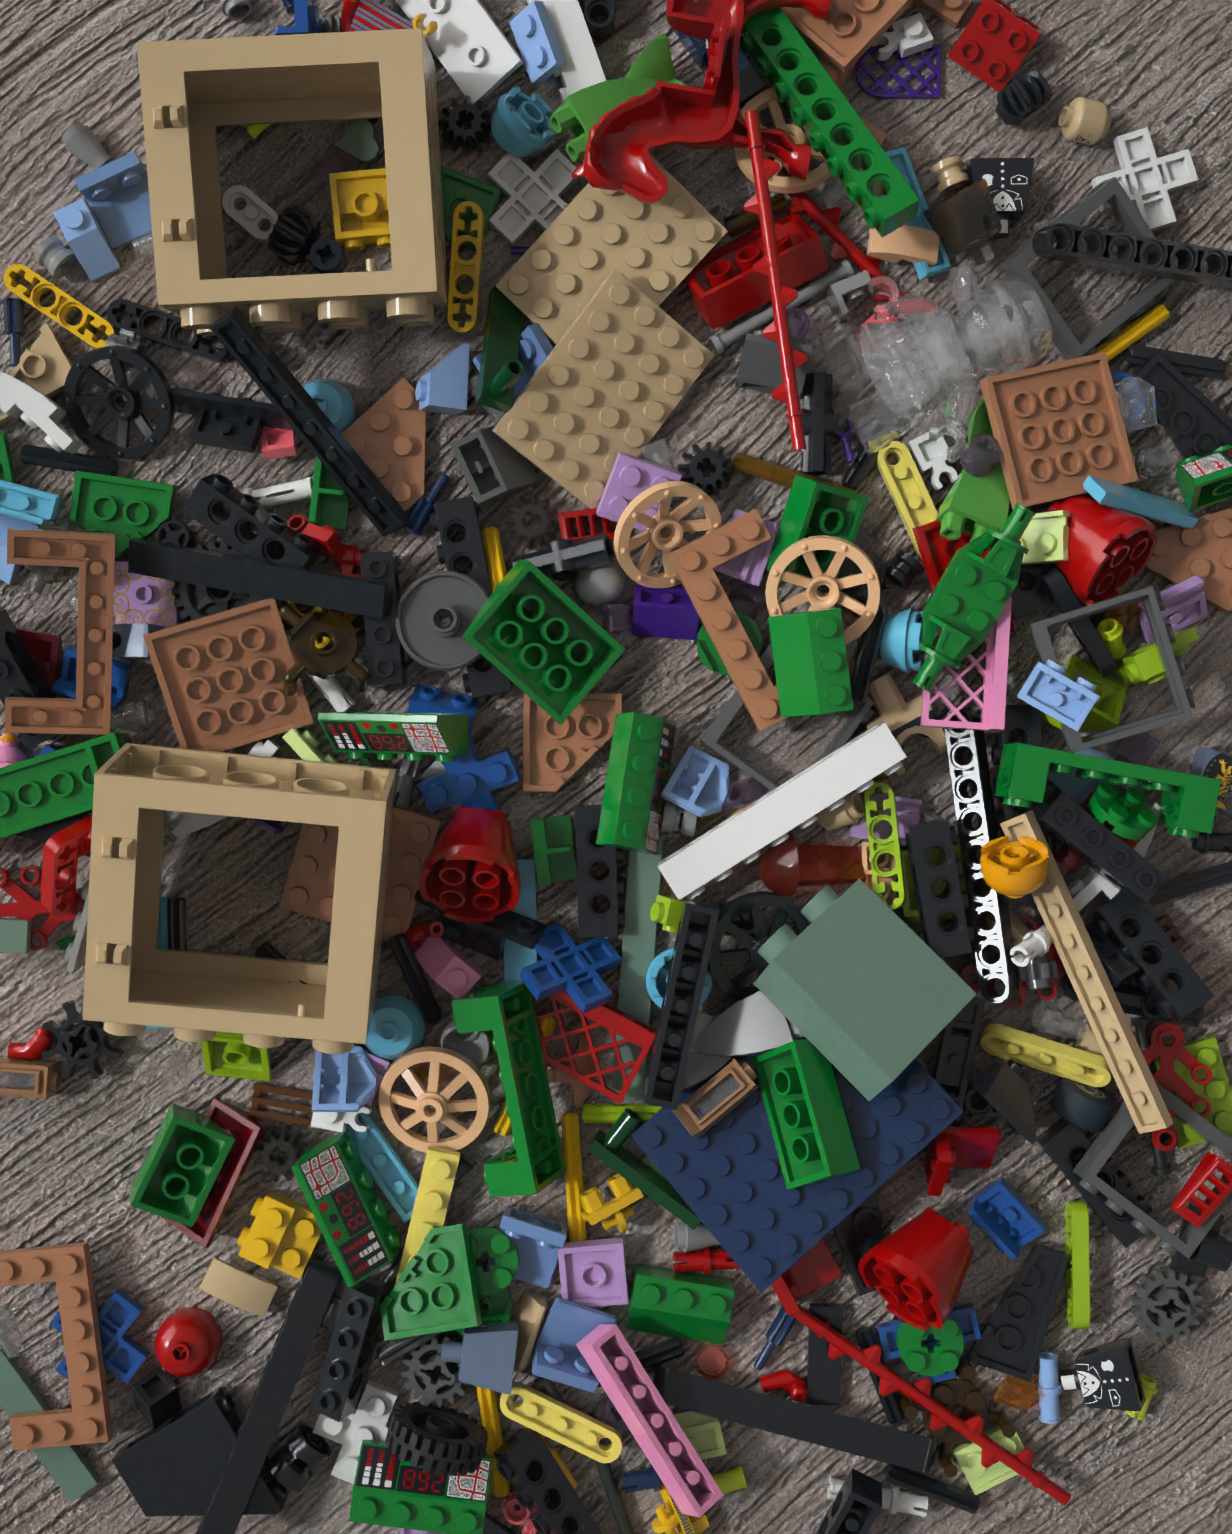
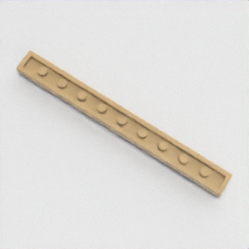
[1000,810,1173,1134]

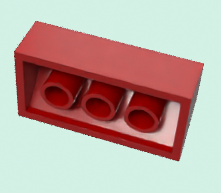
[683,212,829,330]

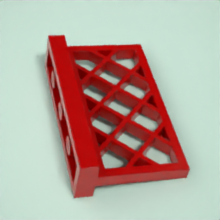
[532,989,656,1104]

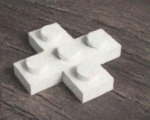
[1091,127,1198,231]
[488,149,579,246]
[312,1380,399,1484]

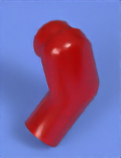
[405,920,444,949]
[8,1026,54,1060]
[759,1369,808,1402]

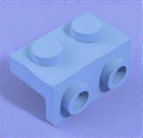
[509,1,566,84]
[1016,659,1101,731]

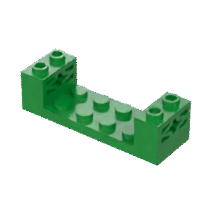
[0,732,132,839]
[994,743,1221,839]
[451,981,566,1197]

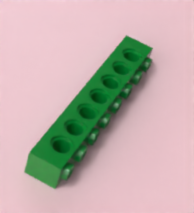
[739,8,920,238]

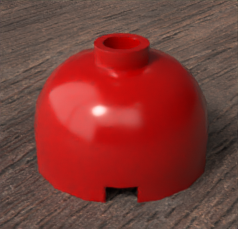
[154,1307,223,1377]

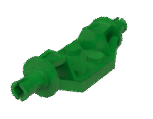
[912,503,1036,692]

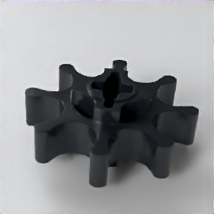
[42,1000,124,1079]

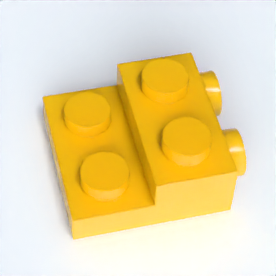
[329,168,391,252]
[236,1190,322,1279]

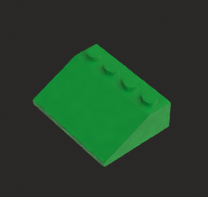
[462,559,625,725]

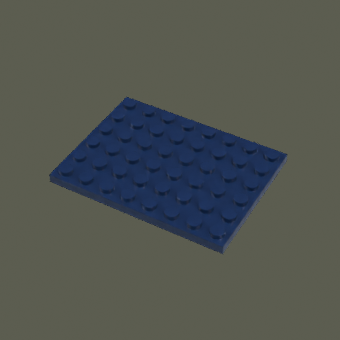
[631,1037,964,1293]

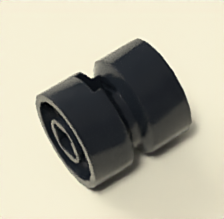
[268,1424,331,1491]

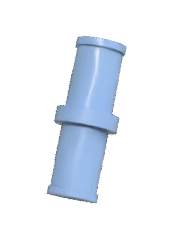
[1035,1352,1062,1424]

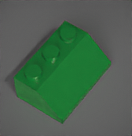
[765,474,869,589]
[768,608,854,717]
[129,1103,235,1227]
[626,1263,735,1344]

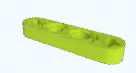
[864,782,906,911]
[1065,1201,1090,1329]

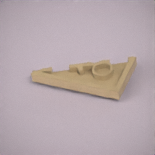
[0,323,73,425]

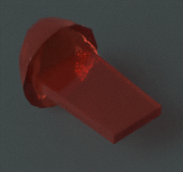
[759,833,866,898]

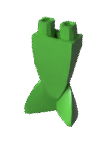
[549,33,687,162]
[936,398,1010,554]

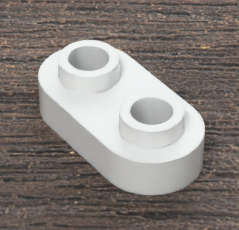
[222,185,278,243]

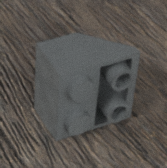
[735,330,813,397]
[450,426,540,509]

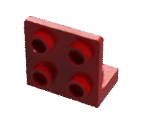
[949,0,1044,92]
[924,1125,1001,1196]
[772,1239,841,1316]

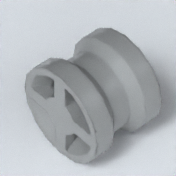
[34,236,77,279]

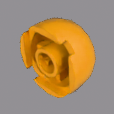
[980,836,1049,898]

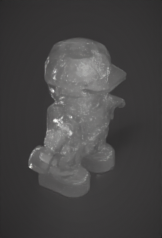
[821,276,1053,463]

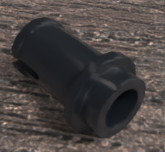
[1191,832,1232,854]

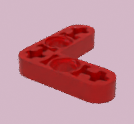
[40,815,92,916]

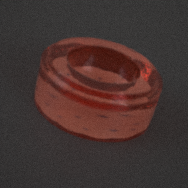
[696,1343,729,1380]

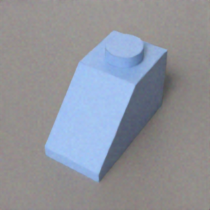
[53,198,122,283]
[415,343,470,415]

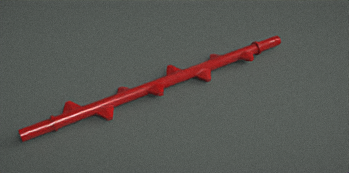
[744,110,807,452]
[766,157,932,333]
[791,1305,1071,1506]

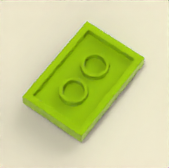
[1153,1035,1232,1149]

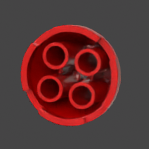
[1048,495,1158,605]
[418,806,521,923]
[858,1207,974,1331]

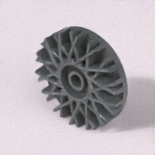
[396,571,489,671]

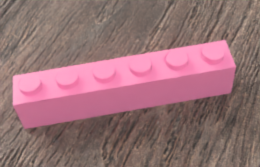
[576,1324,724,1518]

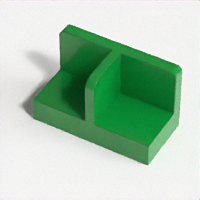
[309,457,351,531]
[530,815,577,886]

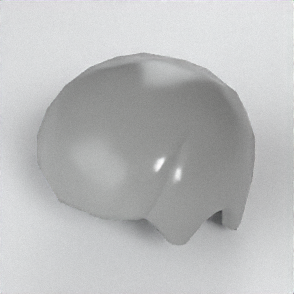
[575,561,627,607]
[440,1020,490,1067]

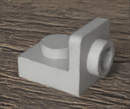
[825,270,872,323]

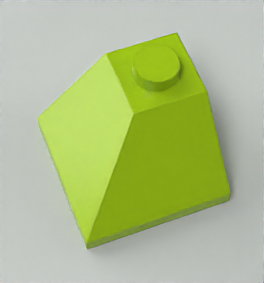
[1041,654,1128,732]
[201,1031,272,1082]

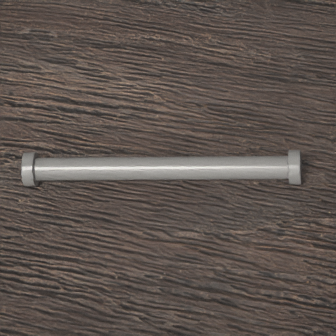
[709,259,855,355]

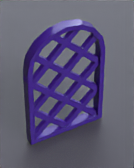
[855,45,941,100]

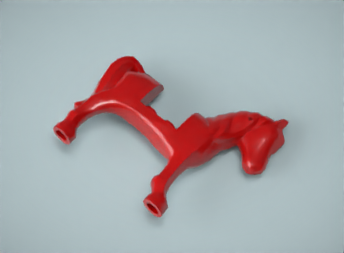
[572,0,831,204]

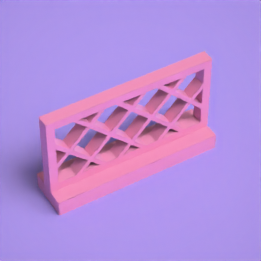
[920,593,1012,733]

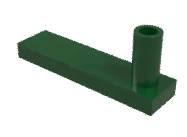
[476,285,524,413]
[588,1108,701,1230]

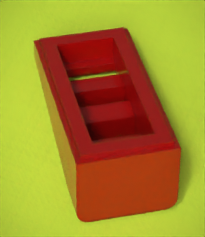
[558,508,618,541]
[1170,1152,1232,1229]

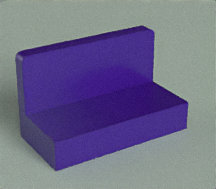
[632,584,699,640]

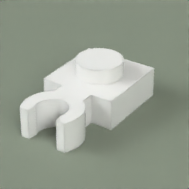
[872,13,934,61]
[907,427,958,491]
[311,1105,372,1133]

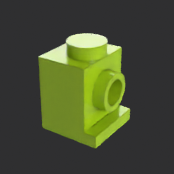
[650,894,691,933]

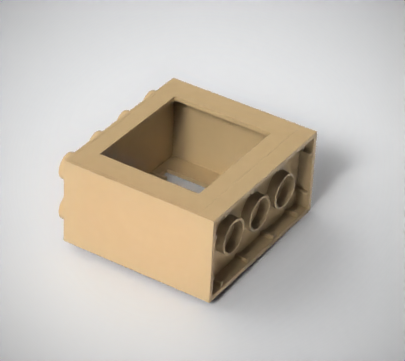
[137,28,449,336]
[82,743,396,1054]

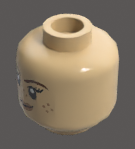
[1058,97,1111,146]

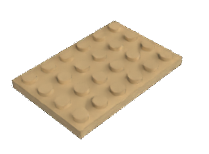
[495,154,728,345]
[492,270,714,509]

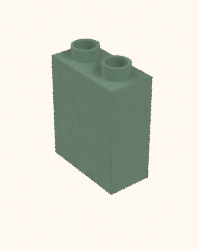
[753,878,977,1101]

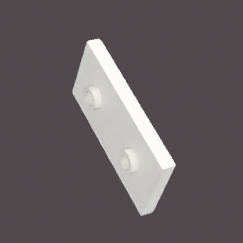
[396,0,524,104]

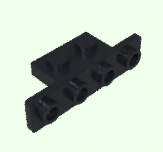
[171,387,294,453]
[414,889,546,960]

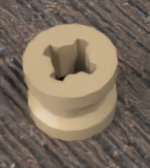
[930,155,970,195]

